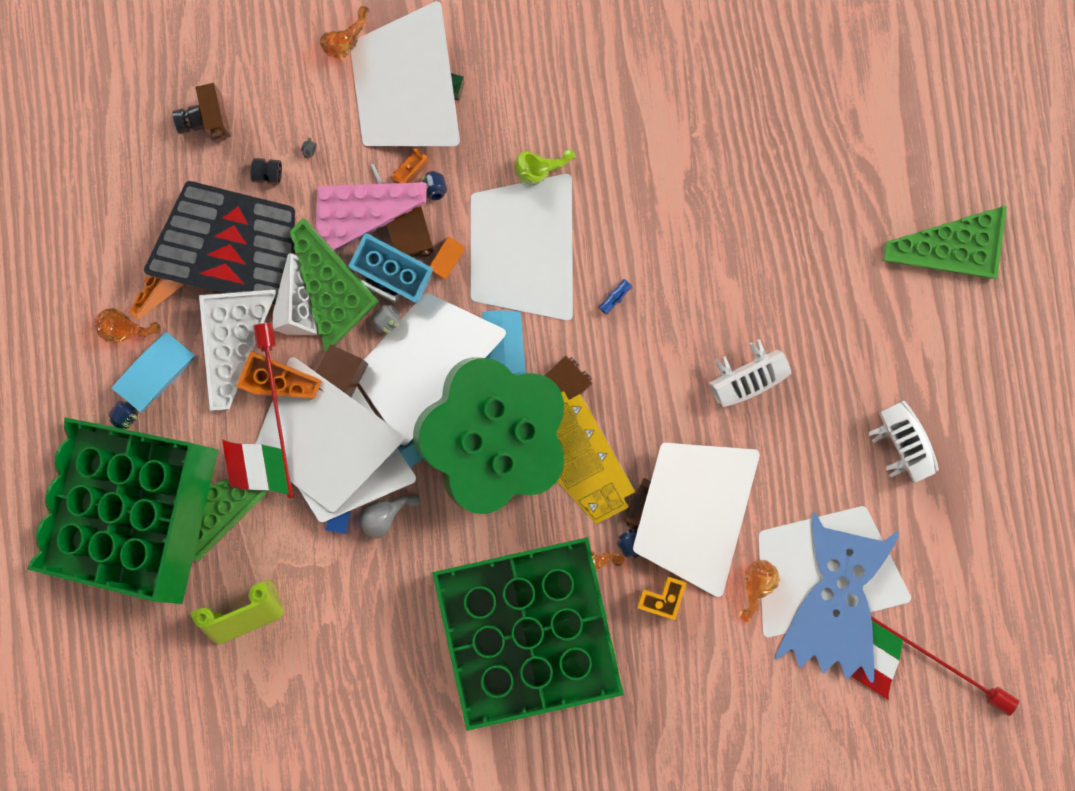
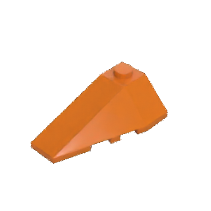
[128,276,184,320]
[236,351,322,398]

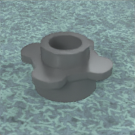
[301,138,317,158]

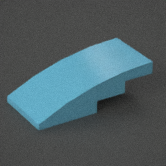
[112,332,196,413]

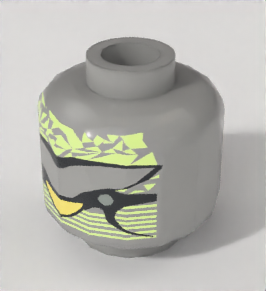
[372,305,401,334]

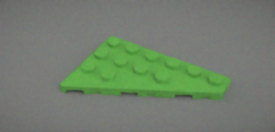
[290,218,379,352]
[193,479,270,562]

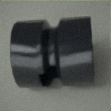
[172,105,204,134]
[251,158,282,185]

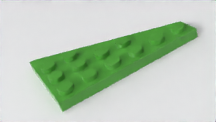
[883,206,1007,279]

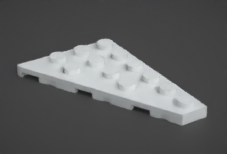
[199,290,276,411]

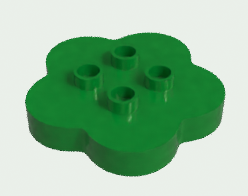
[413,357,564,514]

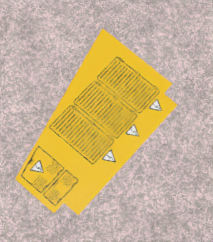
[557,391,635,524]

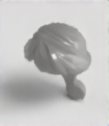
[360,494,420,539]

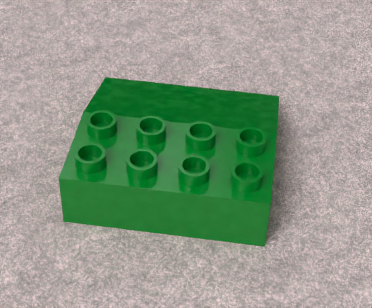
[27,417,219,604]
[432,537,624,731]

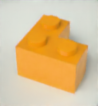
[636,576,687,620]

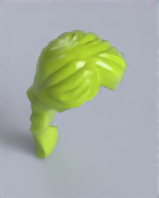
[514,149,576,184]

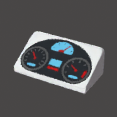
[362,277,400,303]

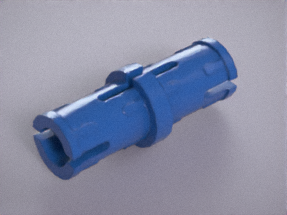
[598,279,632,315]

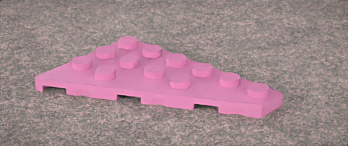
[315,182,427,252]

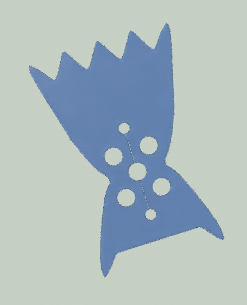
[775,512,899,683]

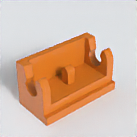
[390,148,429,183]
[429,236,466,280]

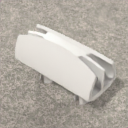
[708,339,792,407]
[869,401,939,483]

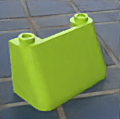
[190,580,284,644]

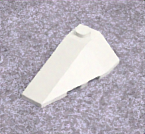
[273,253,317,335]

